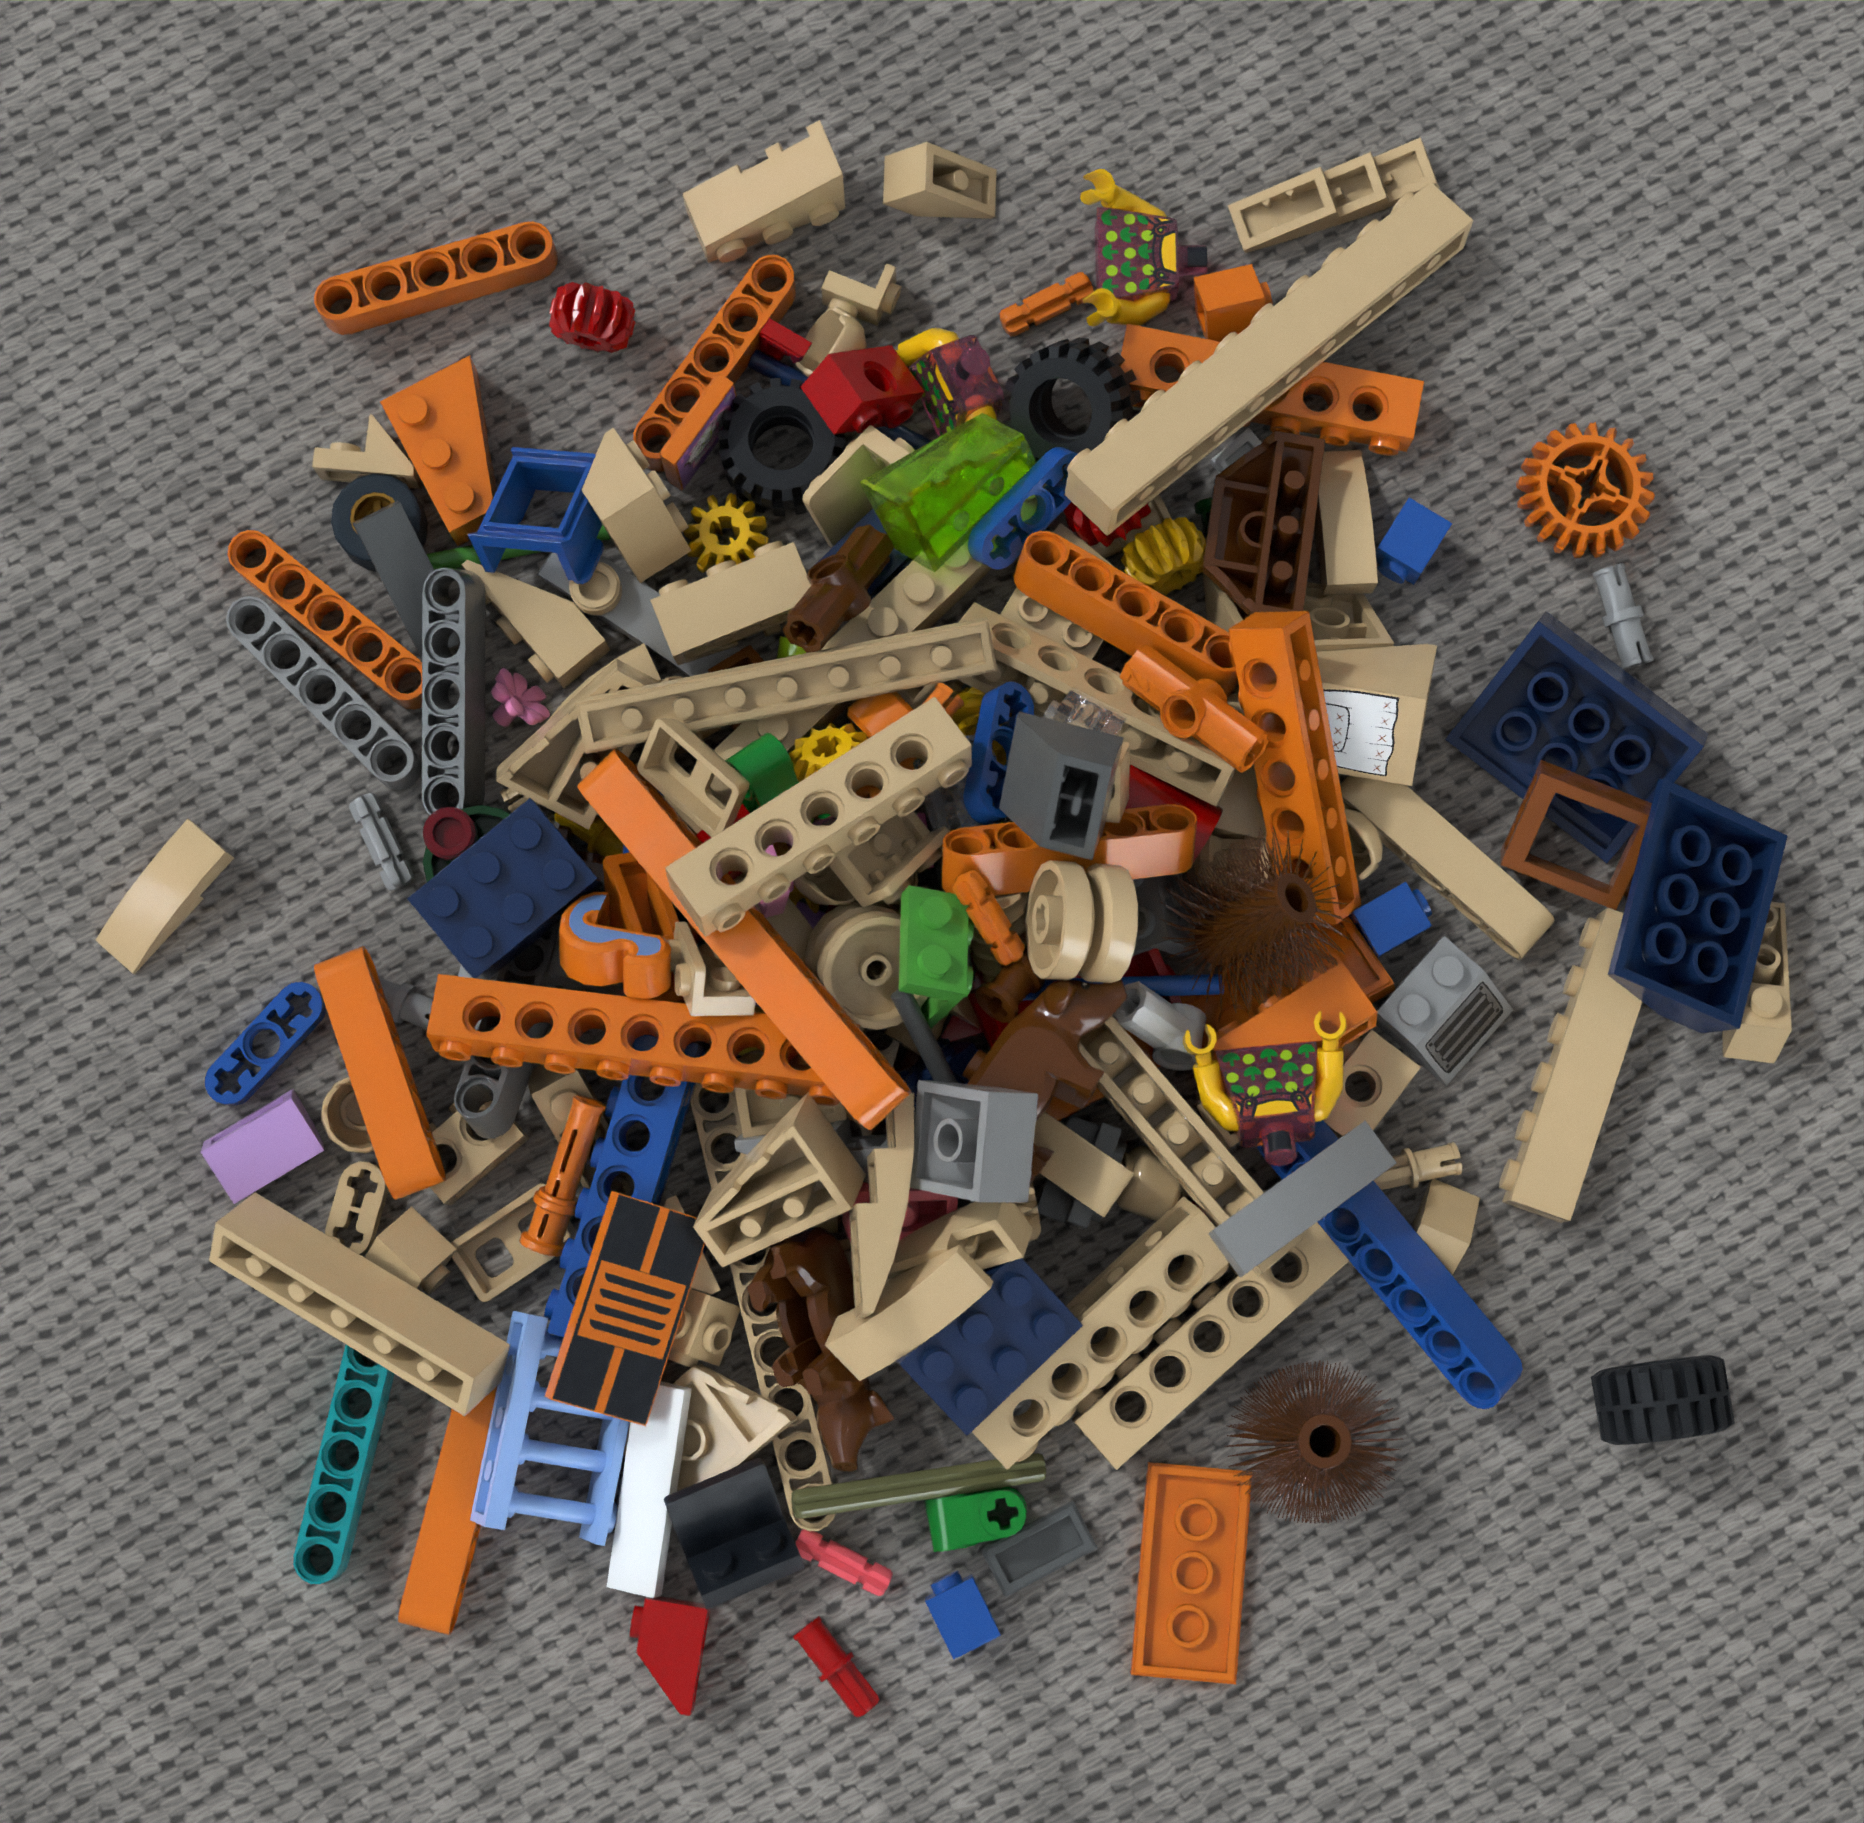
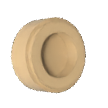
[569,562,622,615]

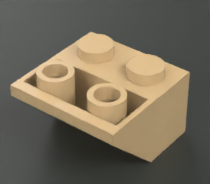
[582,428,691,583]

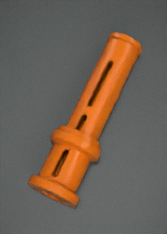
[519,1095,606,1257]

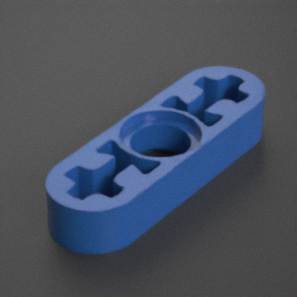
[968,447,1078,569]
[963,682,1034,825]
[205,982,326,1106]

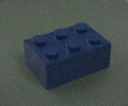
[407,798,604,980]
[897,1258,1083,1436]

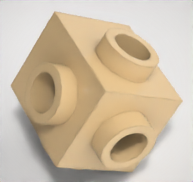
[668,1288,740,1368]

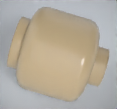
[1116,1145,1188,1221]

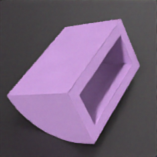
[201,1089,324,1204]

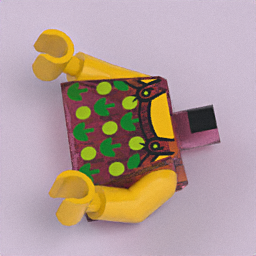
[1080,169,1208,327]
[895,328,1004,489]
[1183,1011,1347,1166]

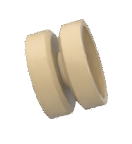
[1025,860,1138,983]
[805,900,928,1030]

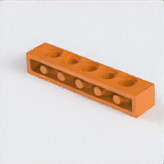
[1120,324,1424,456]
[1228,611,1362,924]

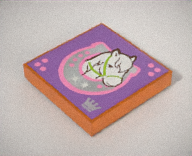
[660,373,736,491]

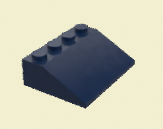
[1445,611,1709,863]
[1608,779,1788,1033]

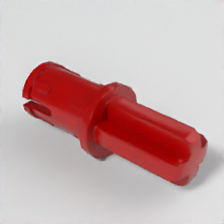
[793,1616,879,1718]

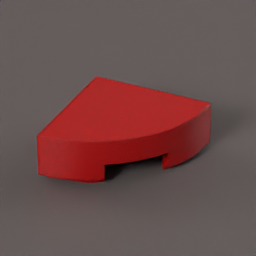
[760,318,812,363]

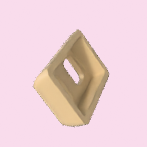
[637,718,750,838]
[451,1183,577,1302]

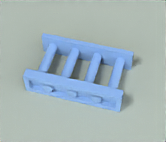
[470,1311,630,1546]

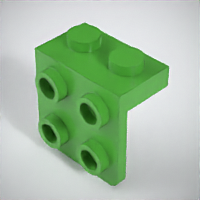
[899,885,974,1029]

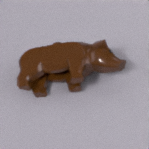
[962,978,1128,1184]
[747,1227,895,1472]

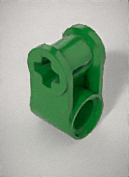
[725,733,799,813]
[924,1486,1027,1552]

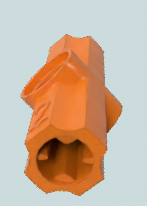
[1119,644,1270,773]

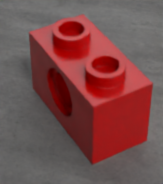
[801,345,925,435]

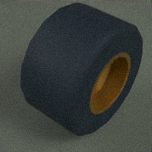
[331,474,428,571]

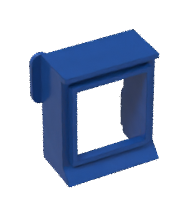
[468,447,604,584]

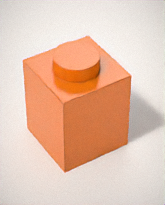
[1193,264,1273,342]

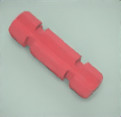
[795,1529,893,1596]

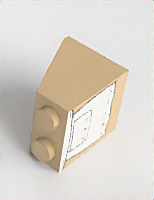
[1316,644,1437,786]

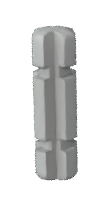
[349,793,414,891]

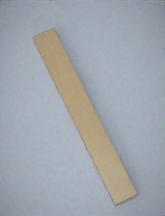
[575,617,998,754]

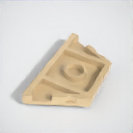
[624,1364,798,1525]

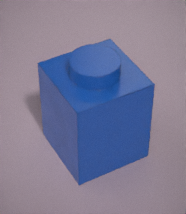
[1376,497,1452,585]
[1349,882,1432,958]
[925,1571,1001,1660]

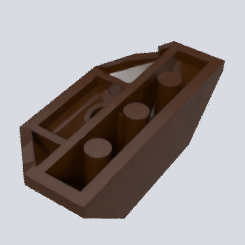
[1202,431,1325,616]

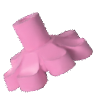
[491,668,550,727]

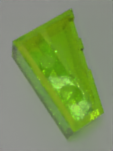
[859,413,1036,572]

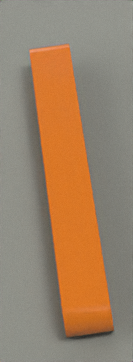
[577,749,911,1130]

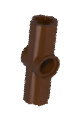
[783,525,894,653]

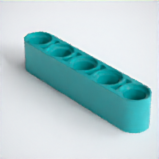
[293,1345,395,1584]

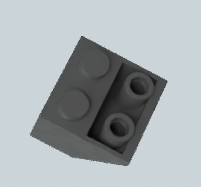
[999,711,1124,860]

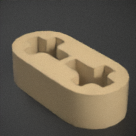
[325,1161,388,1256]

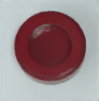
[423,807,478,861]

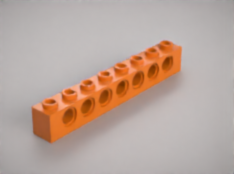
[426,974,860,1106]

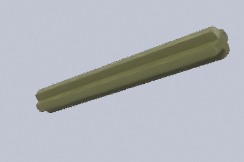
[791,1453,1046,1519]

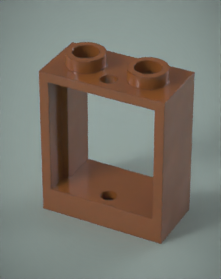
[1500,760,1652,910]

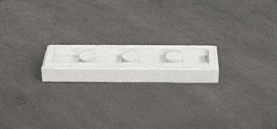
[607,1382,692,1598]

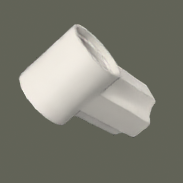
[1113,981,1206,1071]

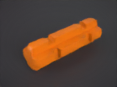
[999,272,1094,337]
[953,870,1024,966]

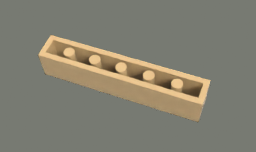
[1499,908,1642,1223]
[209,1192,510,1416]

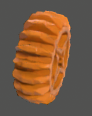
[1516,422,1655,559]

